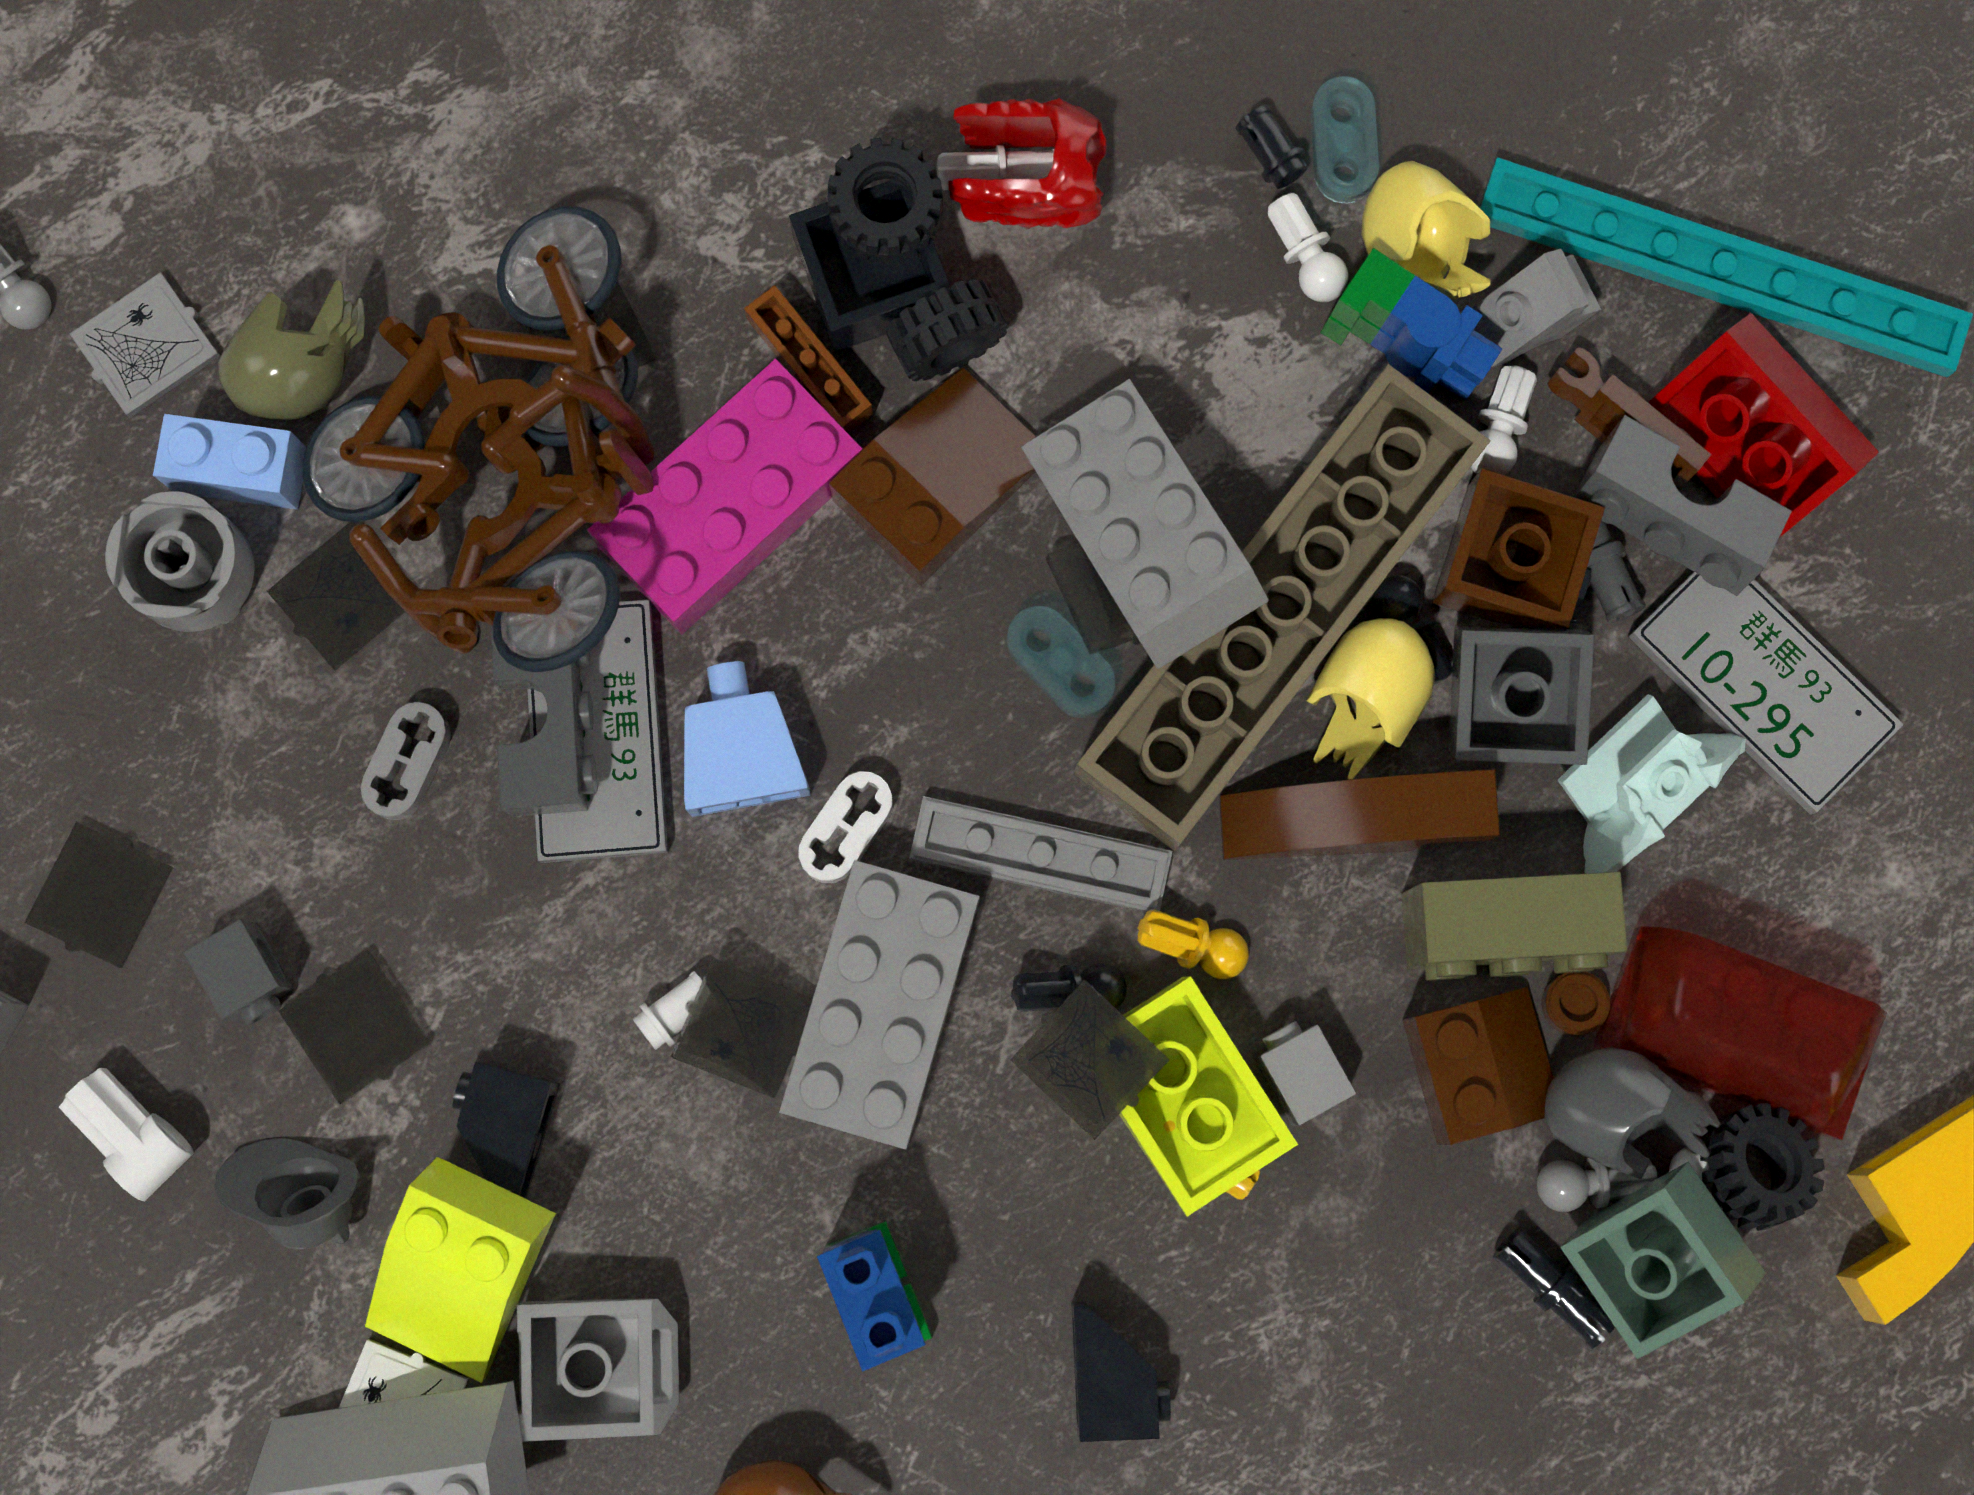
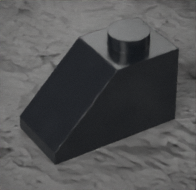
[452,1062,560,1199]
[1071,1302,1171,1442]

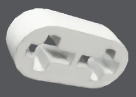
[799,772,893,883]

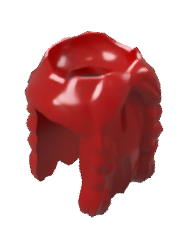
[948,98,1106,229]

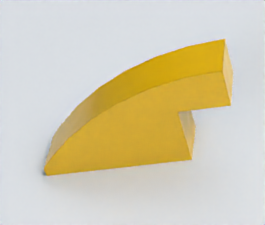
[1836,1095,1974,1325]

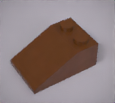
[829,368,1036,586]

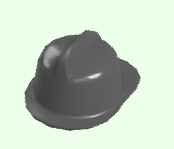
[214,1138,360,1250]

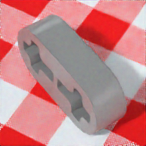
[360,702,451,820]

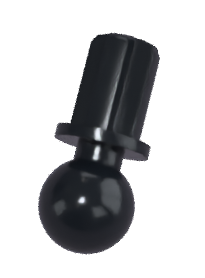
[1372,575,1453,685]
[1011,963,1127,1016]

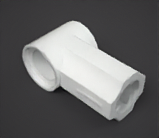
[59,1068,194,1202]

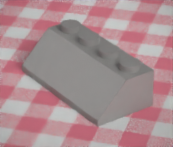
[247,1381,530,1495]

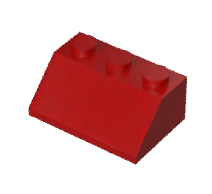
[1648,313,1879,538]

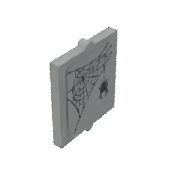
[70,272,220,418]

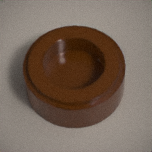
[1541,972,1610,1036]

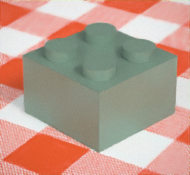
[1560,1162,1766,1359]

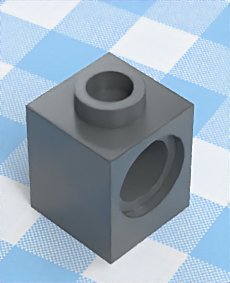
[183,919,294,1026]

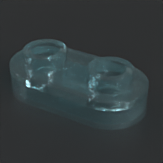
[1310,76,1379,203]
[1007,606,1115,718]

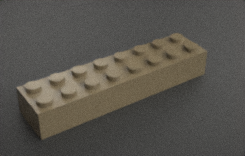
[1074,364,1491,851]

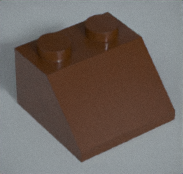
[1432,468,1605,630]
[1402,987,1553,1145]

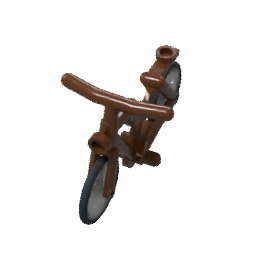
[302,206,655,545]
[349,350,654,673]

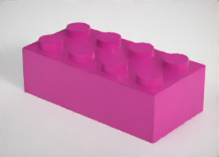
[587,358,863,635]

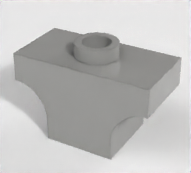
[1472,249,1601,367]

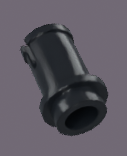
[1236,105,1308,189]

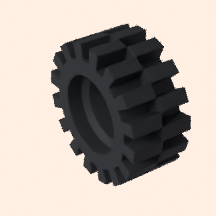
[1700,1103,1825,1231]

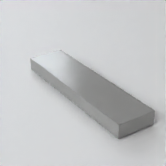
[909,796,1173,913]

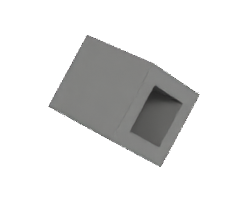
[1254,1021,1356,1126]

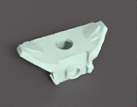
[1558,694,1746,874]

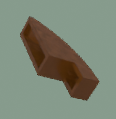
[1219,769,1500,860]

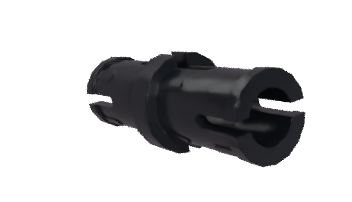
[1493,1227,1615,1349]

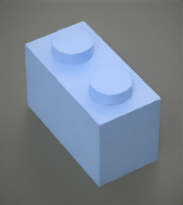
[153,414,306,510]

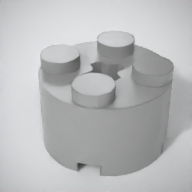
[105,491,255,632]

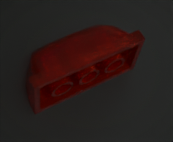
[1593,926,1887,1140]

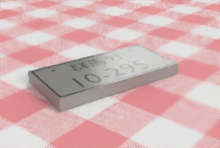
[1628,571,1904,815]
[527,600,668,863]

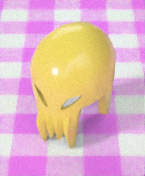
[1362,161,1490,300]
[1306,618,1435,780]

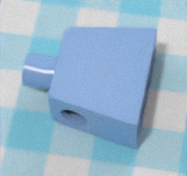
[684,661,811,817]

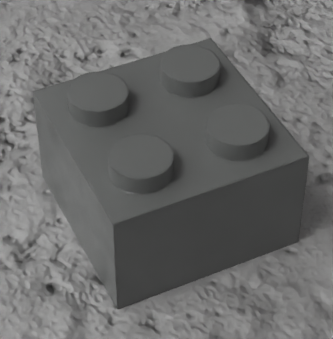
[1448,625,1594,765]

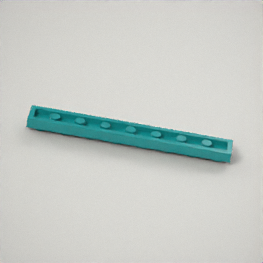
[1479,157,1973,378]

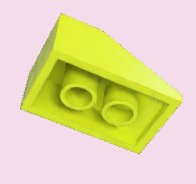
[1075,976,1298,1217]
[365,1157,556,1383]

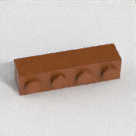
[744,285,873,434]

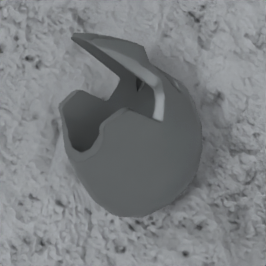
[1545,1047,1720,1179]

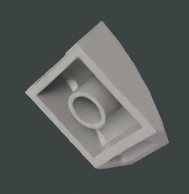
[517,1299,679,1442]

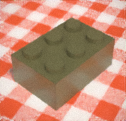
[1401,872,1627,981]

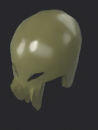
[218,280,365,423]

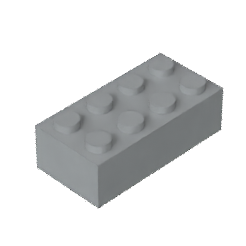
[1021,379,1269,669]
[779,860,979,1150]

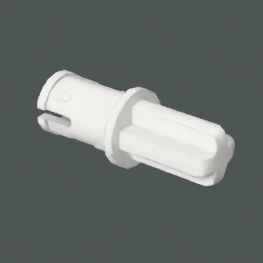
[936,145,1054,190]

